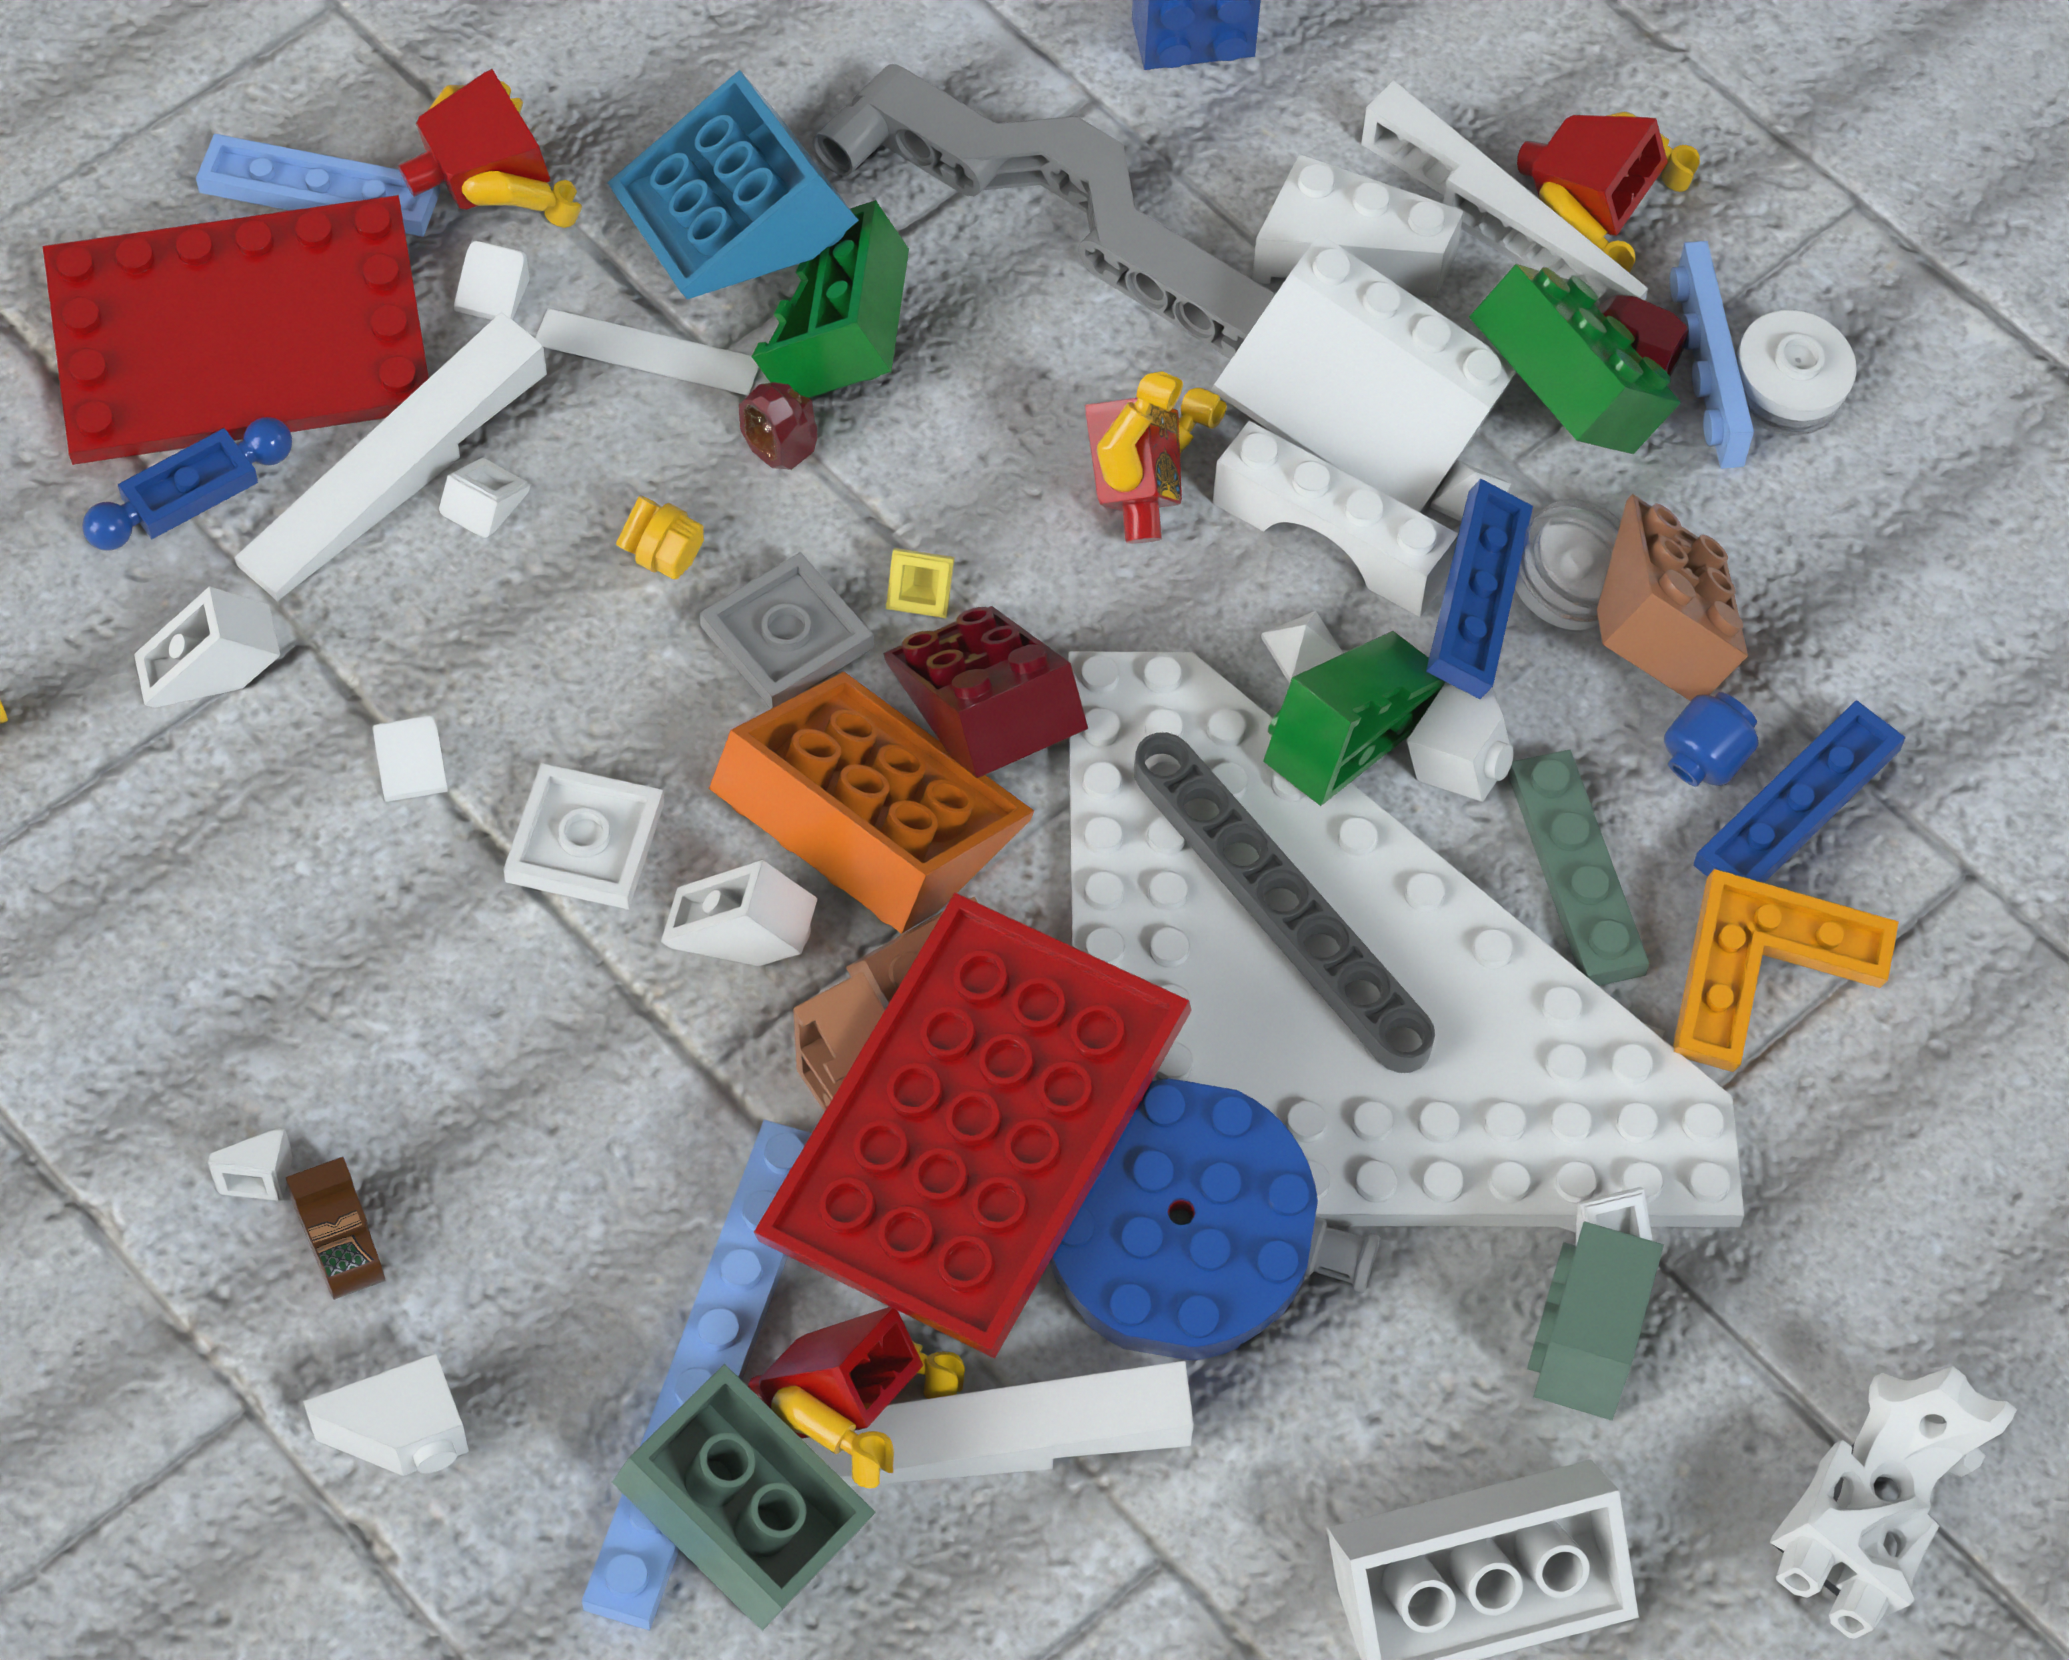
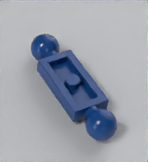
[82,417,292,551]

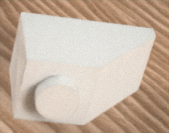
[134,586,280,708]
[1407,682,1514,802]
[661,860,818,967]
[303,1353,469,1476]

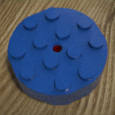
[1050,1078,1318,1361]

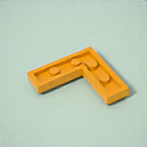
[1673,869,1899,1072]

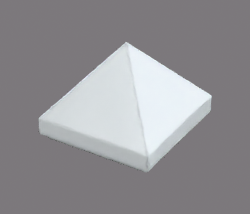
[1430,460,1512,521]
[1261,611,1343,683]

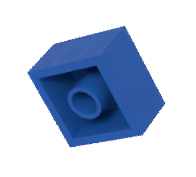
[1132,0,1261,70]

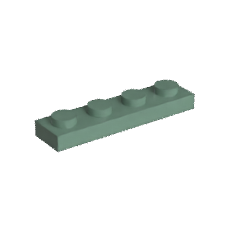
[1508,749,1649,986]

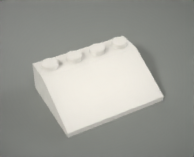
[1211,233,1516,512]

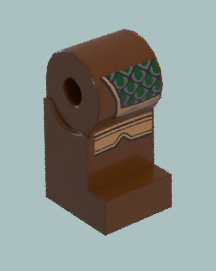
[285,1157,386,1300]

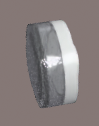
[1735,310,1856,436]
[1515,499,1621,630]

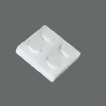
[503,763,665,910]

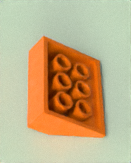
[709,671,1034,934]

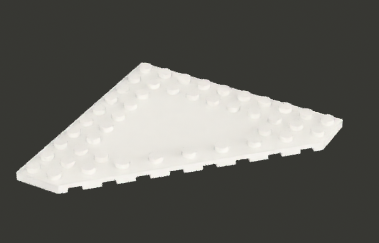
[1068,651,1744,1227]

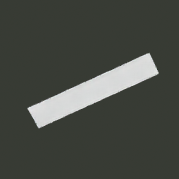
[535,308,759,395]

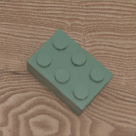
[612,1364,876,1631]

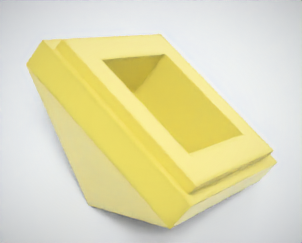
[886,548,955,618]

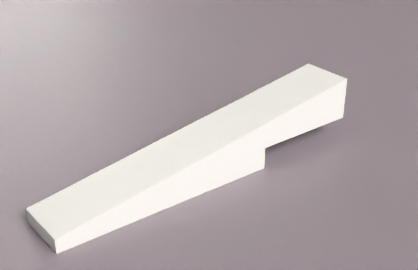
[1361,80,1648,308]
[235,312,547,601]
[802,1361,1194,1487]

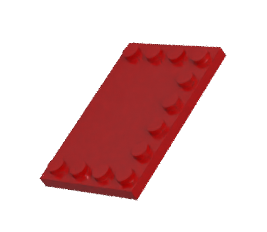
[43,195,429,465]
[754,893,1192,1359]

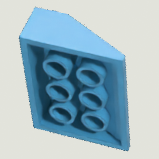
[607,70,859,300]

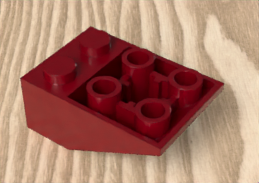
[883,606,1088,778]

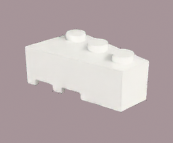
[1252,154,1464,297]

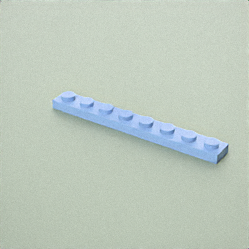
[582,1119,812,1631]

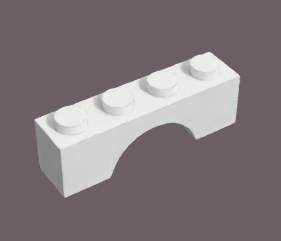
[1213,420,1458,617]

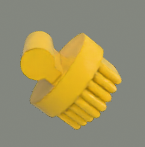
[615,495,704,580]

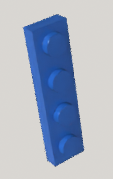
[1426,478,1533,699]
[1693,700,1905,883]

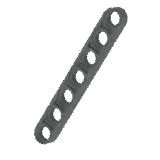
[1133,732,1435,1073]

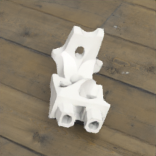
[1770,1366,2017,1639]

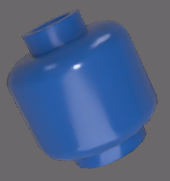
[1664,692,1759,787]

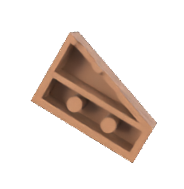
[793,971,885,1112]

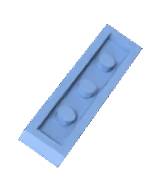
[196,134,440,237]
[1670,241,1754,469]

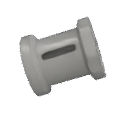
[1305,1217,1381,1293]

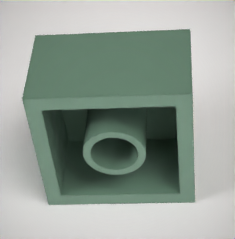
[1527,1221,1664,1420]

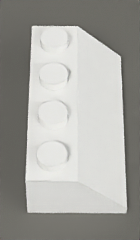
[1327,1459,1639,1660]

